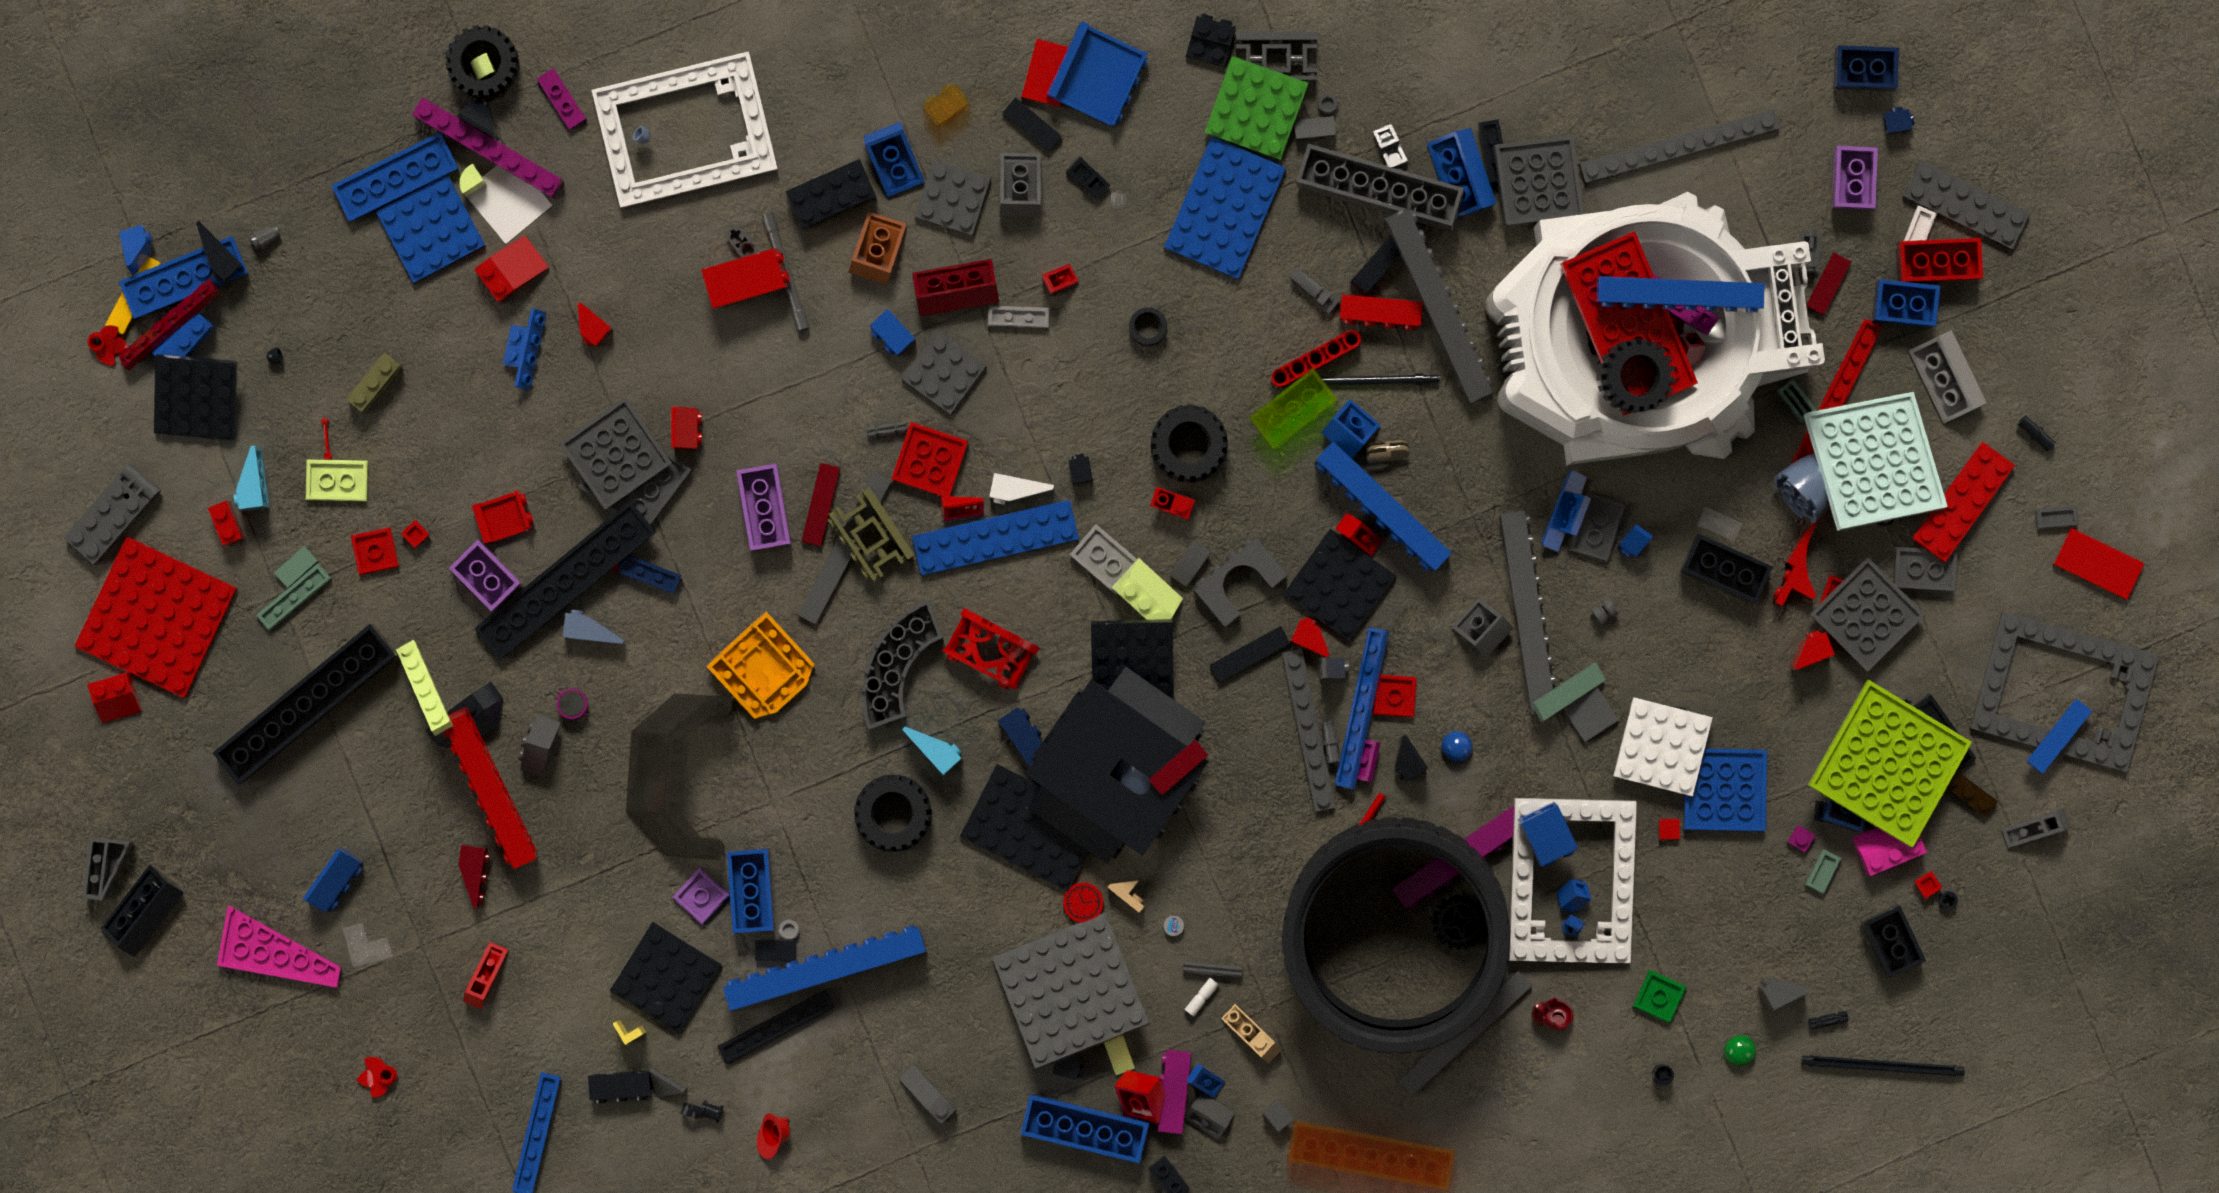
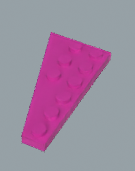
[217,905,342,987]

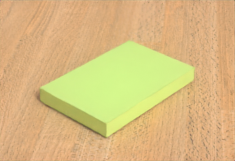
[306,459,368,502]

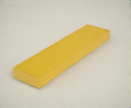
[105,256,162,335]

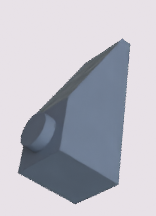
[563,610,626,644]

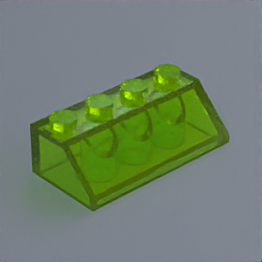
[1249,369,1338,452]

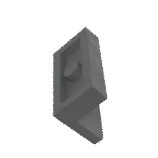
[1184,1092,1234,1139]

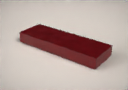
[1806,252,1851,315]
[1149,739,1208,795]

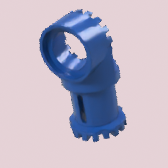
[1562,914,1586,936]

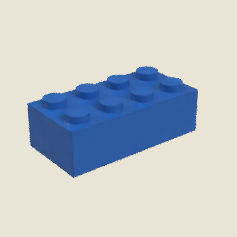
[727,849,775,933]

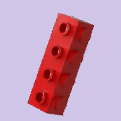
[1339,294,1423,331]

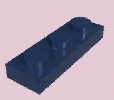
[617,555,682,594]

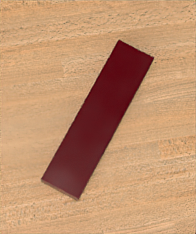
[801,463,840,546]

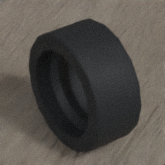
[1129,307,1167,346]

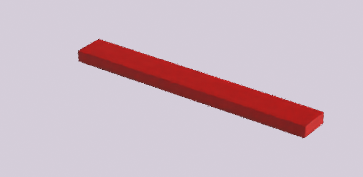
[1791,318,1883,463]

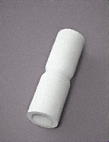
[1185,978,1219,1017]

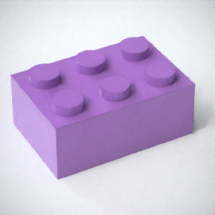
[1831,146,1878,211]
[449,540,523,612]

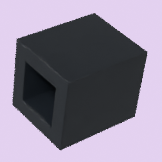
[1068,453,1093,485]

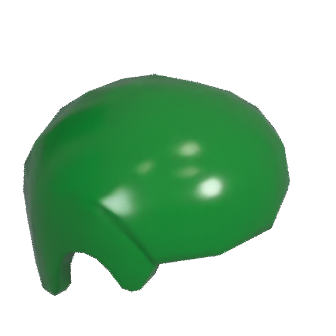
[1724,1035,1756,1066]

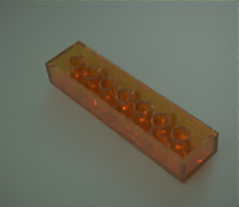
[1286,1119,1455,1191]

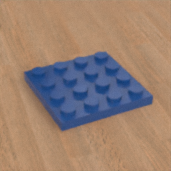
[376,174,486,283]
[1684,748,1767,831]

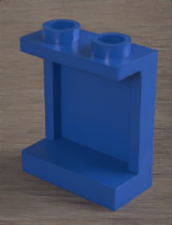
[1518,802,1578,867]

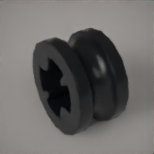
[1938,891,1958,909]

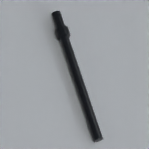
[1318,373,1439,385]

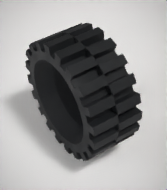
[445,25,520,99]
[1597,339,1675,413]

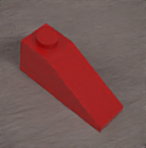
[463,942,508,1010]

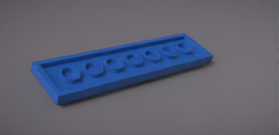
[912,500,1079,576]

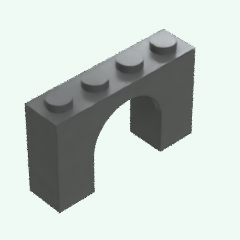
[1194,538,1287,627]

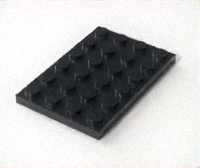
[960,764,1089,891]

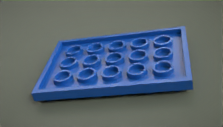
[1164,136,1286,280]

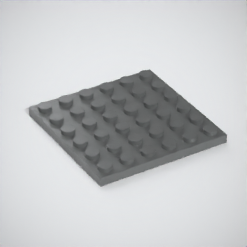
[992,913,1150,1070]

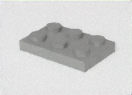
[1070,524,1137,594]

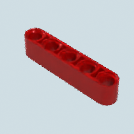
[1271,330,1361,388]

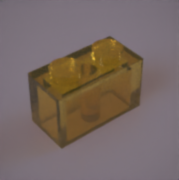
[923,83,970,128]

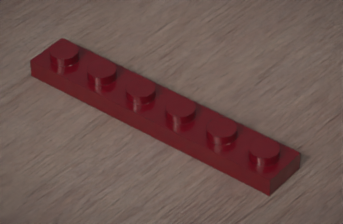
[119,278,220,371]

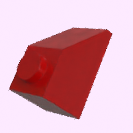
[577,302,613,348]
[1335,513,1383,556]
[1290,617,1329,658]

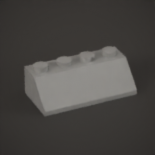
[1909,330,1987,423]

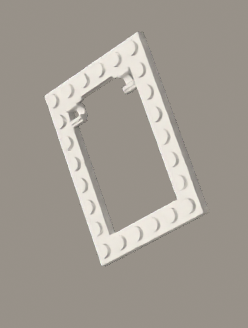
[592,51,778,208]
[1509,798,1637,963]

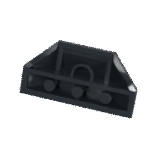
[426,682,503,748]

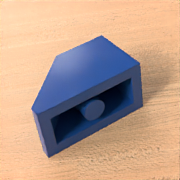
[119,225,153,275]
[1618,524,1653,558]

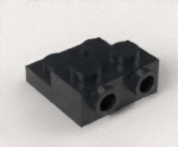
[1186,14,1236,68]

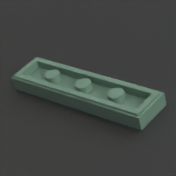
[256,563,332,631]
[1531,663,1606,721]

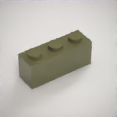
[346,352,403,414]

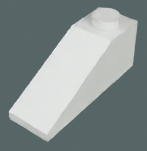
[989,473,1054,505]

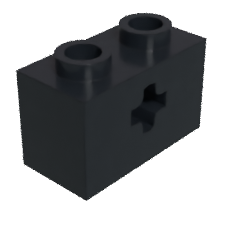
[1148,1154,1190,1193]

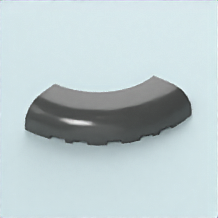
[862,600,943,730]

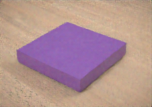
[672,867,730,925]

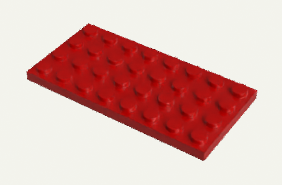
[1560,231,1698,416]

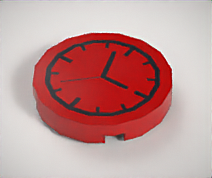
[1063,882,1103,923]

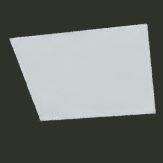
[467,166,552,244]

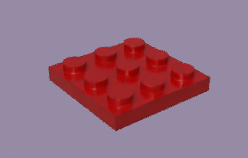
[891,422,968,497]

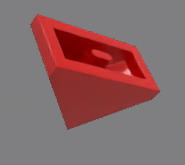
[1041,264,1079,296]

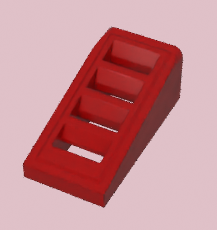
[941,496,984,521]

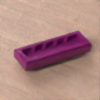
[537,68,587,130]

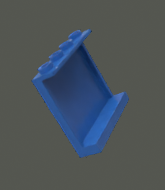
[1046,21,1149,127]

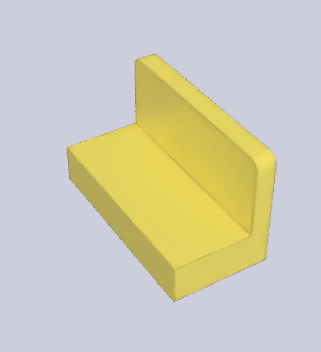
[613,1020,646,1044]

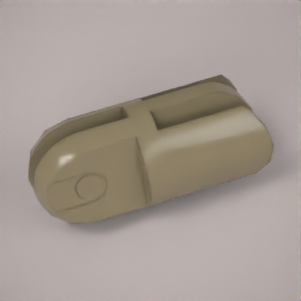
[1364,440,1410,464]

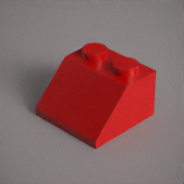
[671,407,702,450]
[1790,630,1835,670]
[87,672,142,723]
[1114,1070,1165,1124]

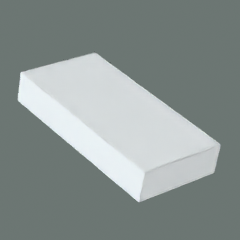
[1904,205,1937,241]

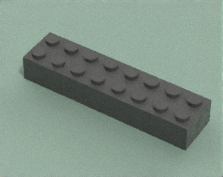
[1296,144,1464,232]

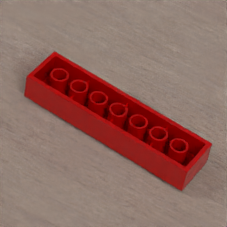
[443,707,537,869]

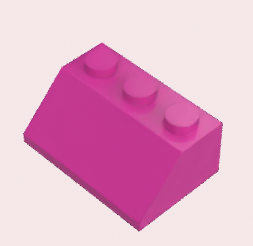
[1852,827,1927,876]

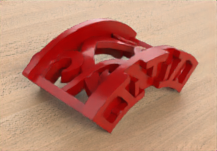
[942,608,1040,690]

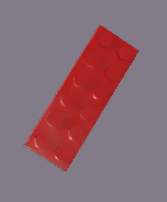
[1911,441,2015,563]

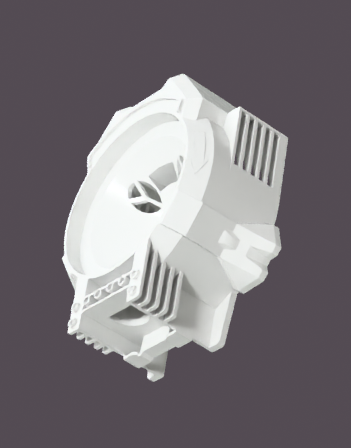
[1485,192,1825,466]

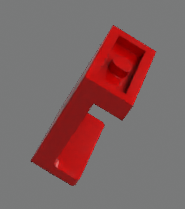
[471,490,534,545]

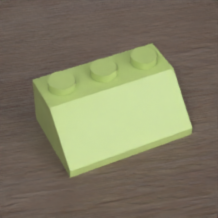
[1111,558,1183,620]

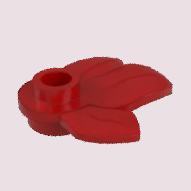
[87,325,128,365]
[357,1057,397,1097]

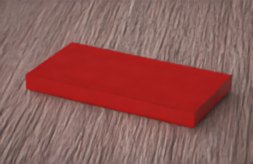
[2053,528,2145,600]

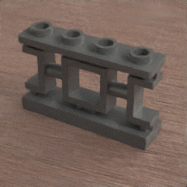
[1236,31,1317,86]

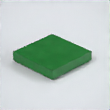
[1633,969,1687,1023]

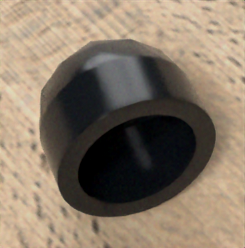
[266,347,284,364]

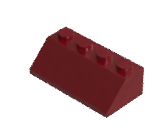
[912,259,999,317]

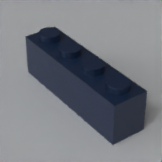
[998,707,1042,767]

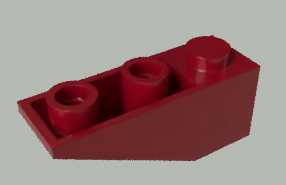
[458,845,490,909]

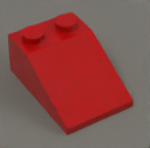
[474,235,549,304]

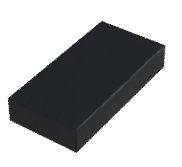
[755,940,796,961]

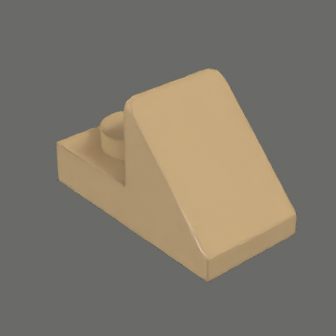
[1108,880,1144,913]

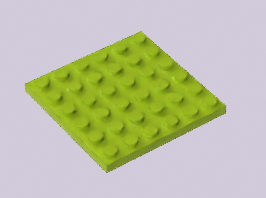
[1807,680,1972,848]

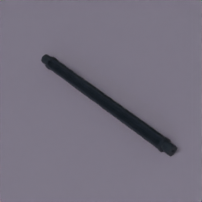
[1801,1055,1965,1077]

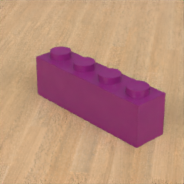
[1154,1049,1191,1134]

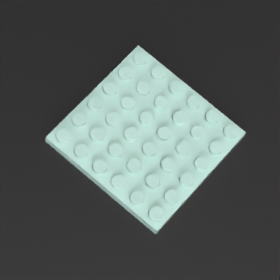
[1804,392,1948,531]

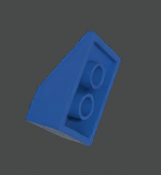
[863,121,925,197]

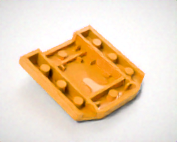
[706,611,814,719]

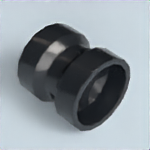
[1652,1064,1674,1085]

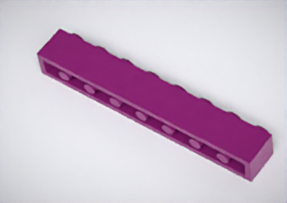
[412,97,564,199]
[1390,805,1514,910]

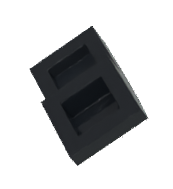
[1066,156,1110,200]

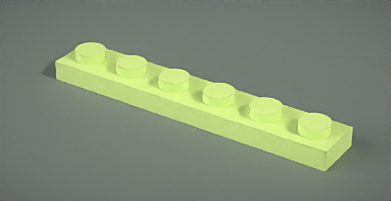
[396,640,453,736]

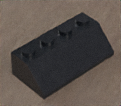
[100,865,184,957]

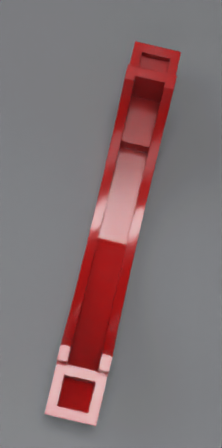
[1772,508,1831,606]

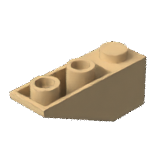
[1221,1004,1282,1064]

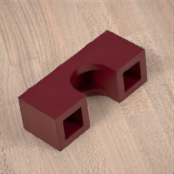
[1670,314,1706,365]

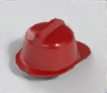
[756,1113,790,1159]

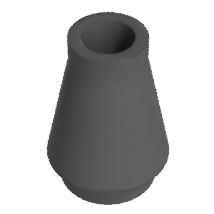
[249,226,281,250]

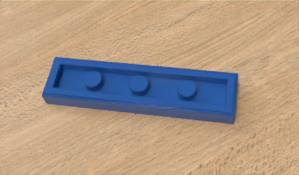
[2026,698,2092,774]

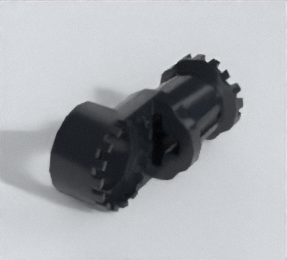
[681,1100,724,1123]

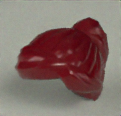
[1531,997,1574,1031]

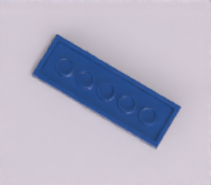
[331,132,459,222]
[119,236,248,319]

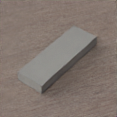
[988,306,1049,329]

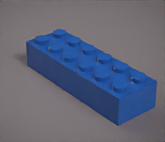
[1020,1093,1149,1163]

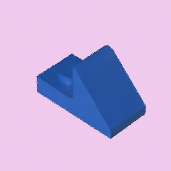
[1186,1064,1225,1098]

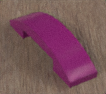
[1652,272,1719,335]

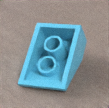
[234,445,269,511]
[902,727,962,775]

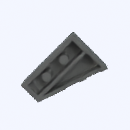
[82,837,134,900]

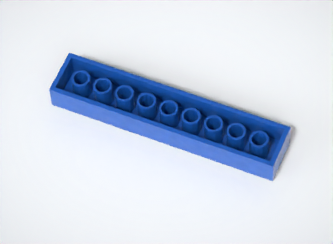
[723,925,927,1011]

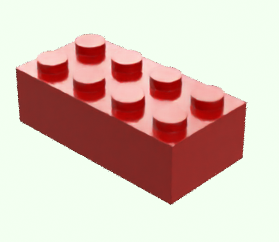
[1896,238,1983,283]

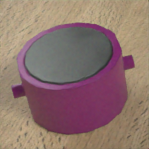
[557,689,588,719]

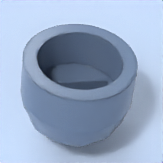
[633,126,650,144]

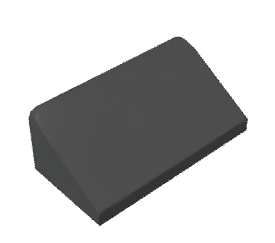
[1294,116,1336,141]

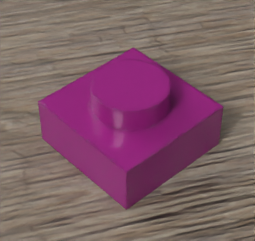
[1787,825,1815,853]

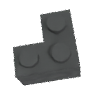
[519,715,561,777]

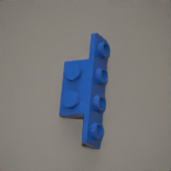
[503,308,546,391]
[1541,470,1591,552]

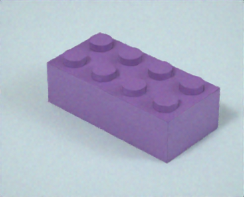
[736,464,792,551]

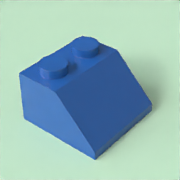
[1321,399,1380,459]

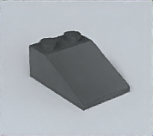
[999,153,1041,218]

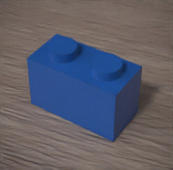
[870,309,916,356]

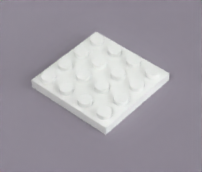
[1613,697,1713,796]

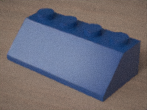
[1427,128,1497,219]

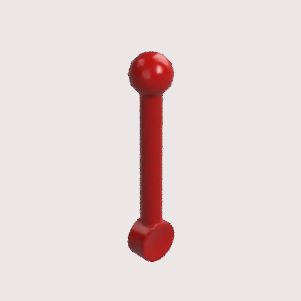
[321,418,332,460]

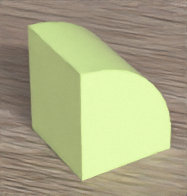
[470,53,496,80]
[460,164,486,197]

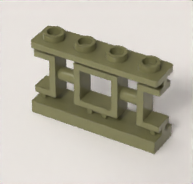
[828,487,914,582]

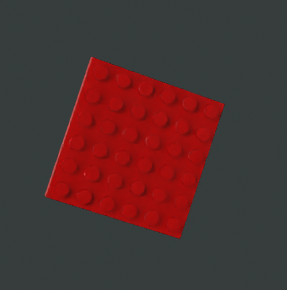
[74,536,237,698]

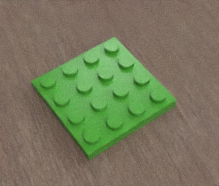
[1204,56,1308,160]

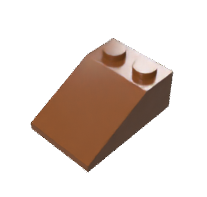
[848,211,907,285]

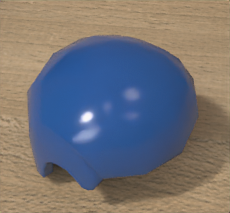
[1441,731,1473,763]

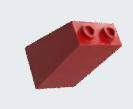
[701,248,790,309]

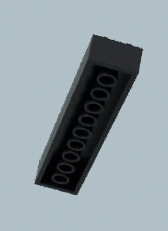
[212,624,399,785]

